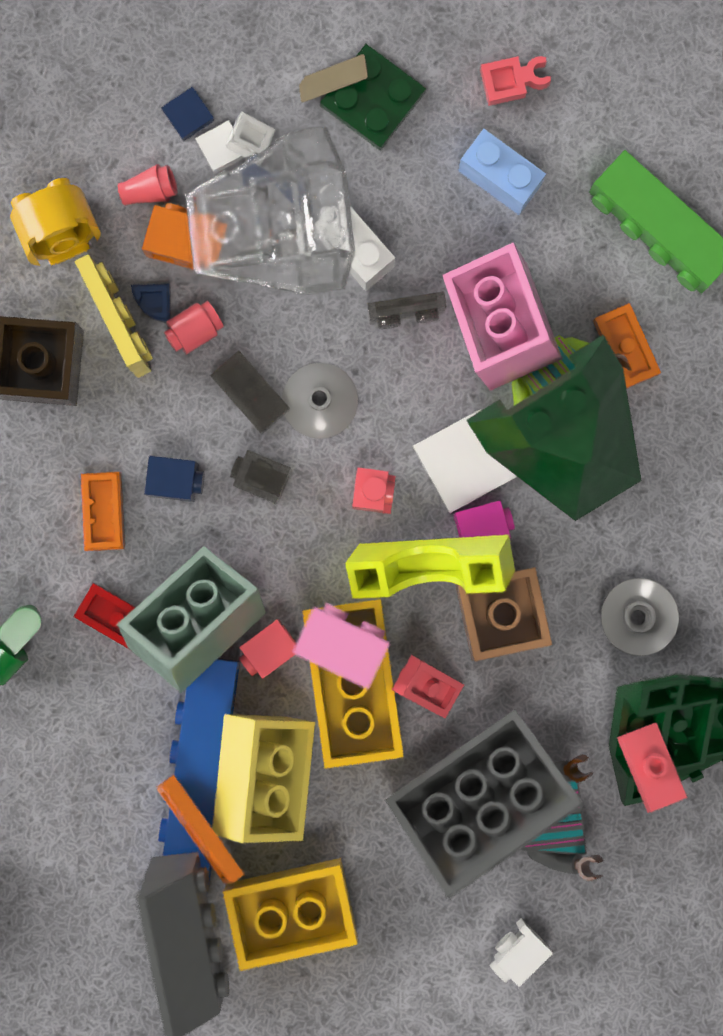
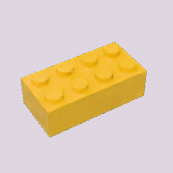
[302,599,404,769]

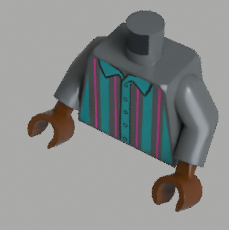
[522,754,603,881]

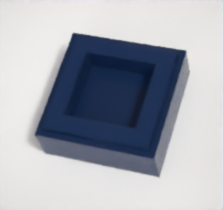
[161,87,215,142]

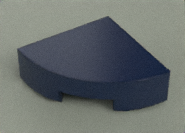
[131,284,171,323]

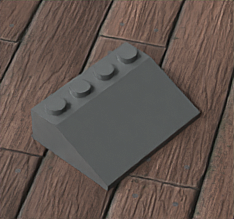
[385,710,584,899]

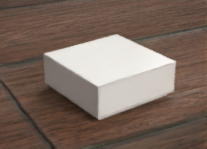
[225,112,276,165]
[195,120,244,174]

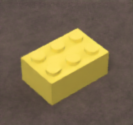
[212,714,315,843]

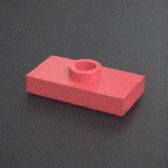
[617,723,687,813]

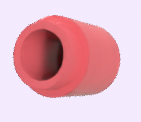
[164,301,224,354]

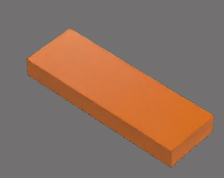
[157,775,244,884]

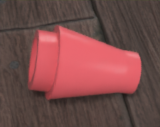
[118,164,178,206]

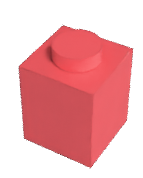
[239,619,297,679]

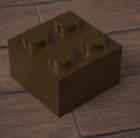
[0,316,84,406]

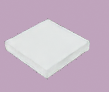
[413,409,517,514]

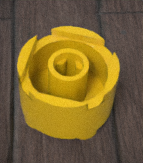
[10,178,101,266]

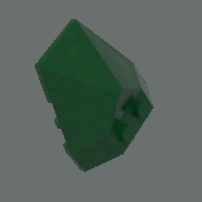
[466,335,642,521]
[609,674,723,806]

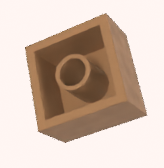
[455,567,552,662]

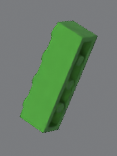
[589,150,723,294]

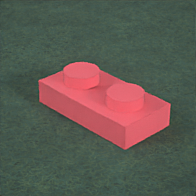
[392,655,464,718]

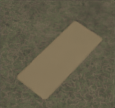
[299,54,368,103]

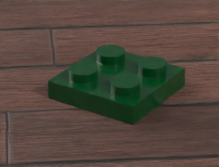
[320,44,426,151]

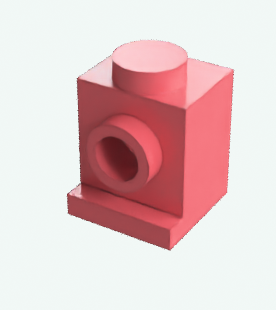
[352,467,396,514]

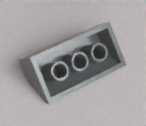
[136,852,230,1036]

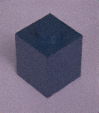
[144,456,205,502]

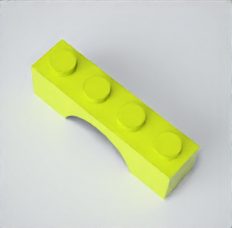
[345,535,515,599]

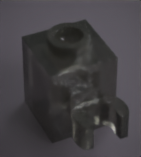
[230,450,292,506]

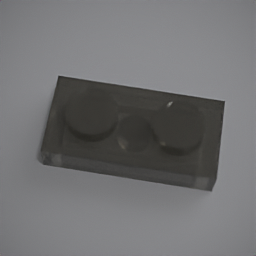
[367,291,447,329]
[210,350,291,434]

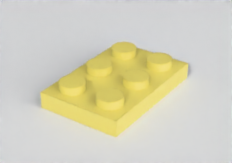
[74,254,153,378]

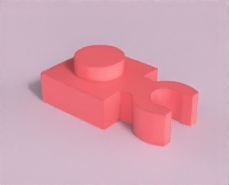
[480,56,551,106]

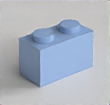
[458,129,546,215]

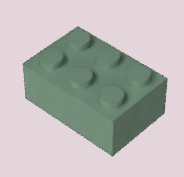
[117,546,266,693]

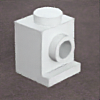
[489,918,553,987]

